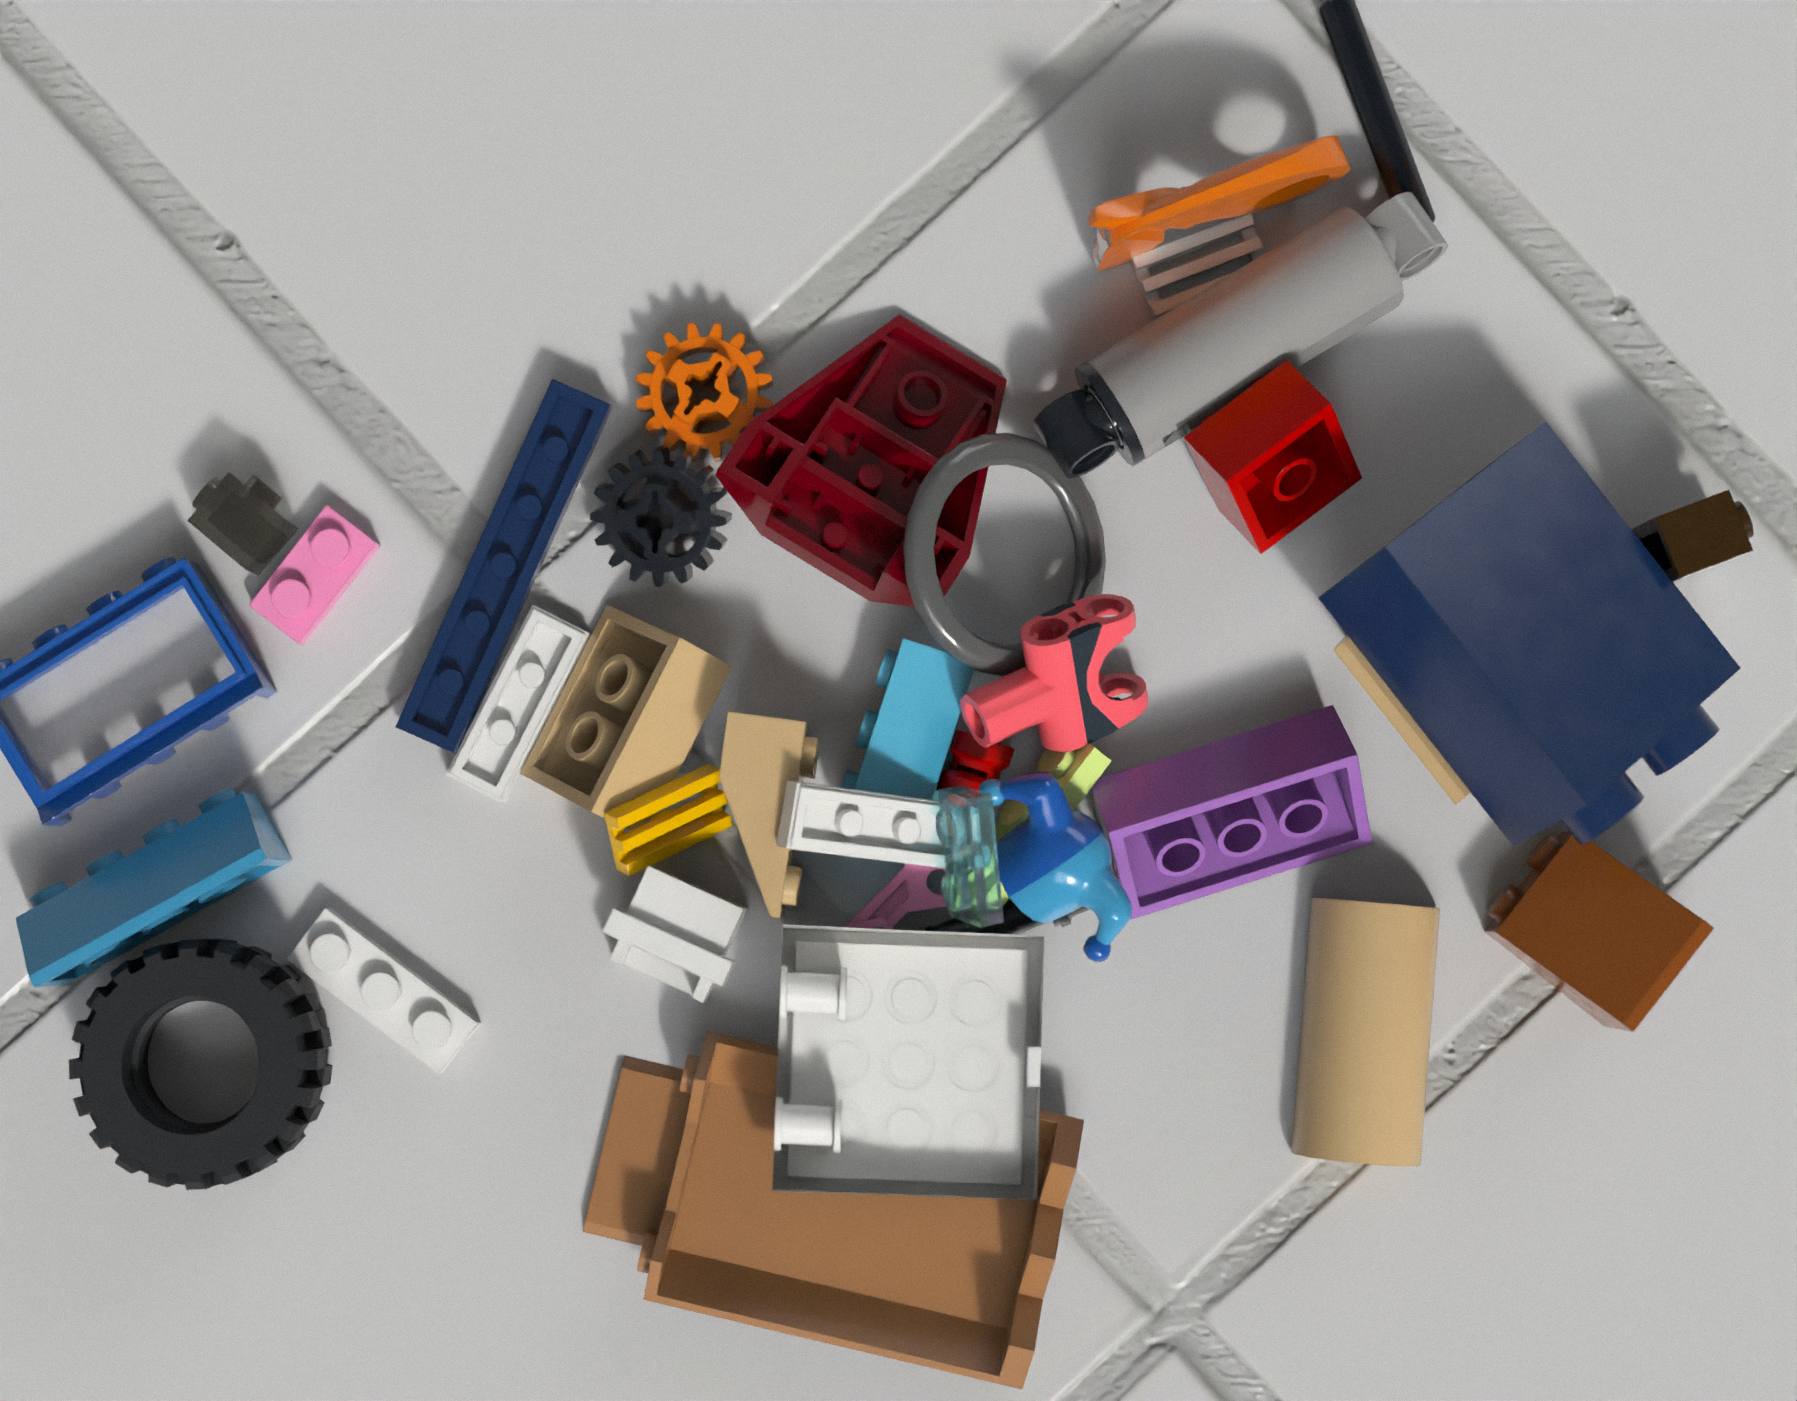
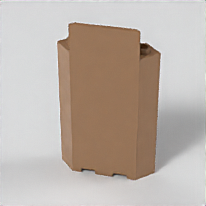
[583,1031,1084,1389]

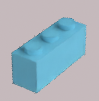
[841,638,974,800]

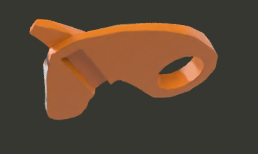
[1088,135,1351,271]

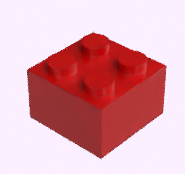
[1183,360,1362,554]

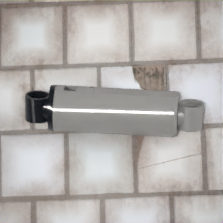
[1033,192,1448,479]

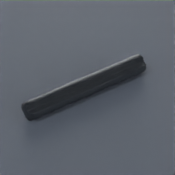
[1319,0,1435,222]

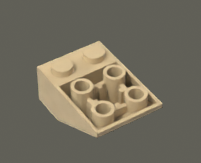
[719,712,820,918]

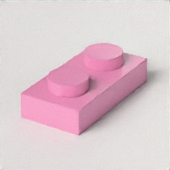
[249,505,380,645]

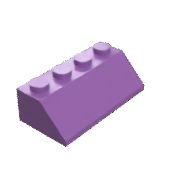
[1091,705,1372,920]

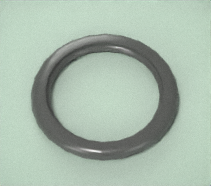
[903,433,1106,677]

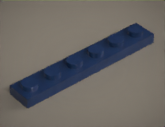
[395,379,612,754]

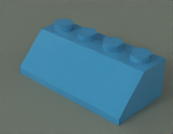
[16,788,292,988]

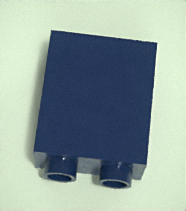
[1318,421,1741,847]

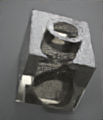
[187,472,299,576]

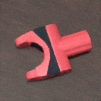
[960,594,1148,752]

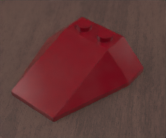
[715,314,1007,607]

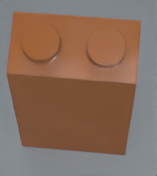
[1484,831,1714,1032]

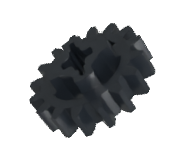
[590,446,732,587]

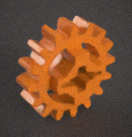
[636,323,773,462]

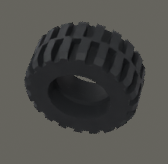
[69,938,333,1190]

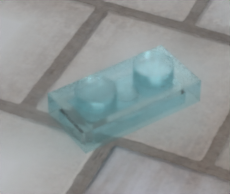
[935,786,1004,927]

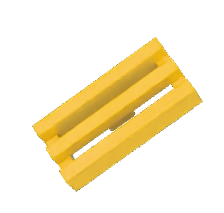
[604,764,733,876]

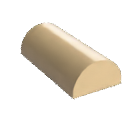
[1291,897,1440,1166]

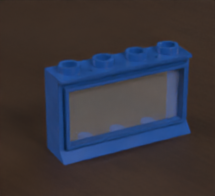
[0,557,277,826]

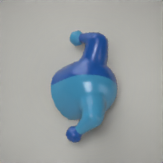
[978,772,1133,962]

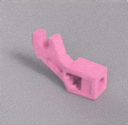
[845,863,955,930]

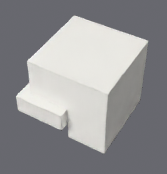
[602,866,748,1003]

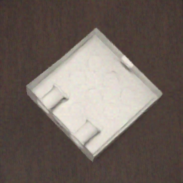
[772,924,1045,1200]

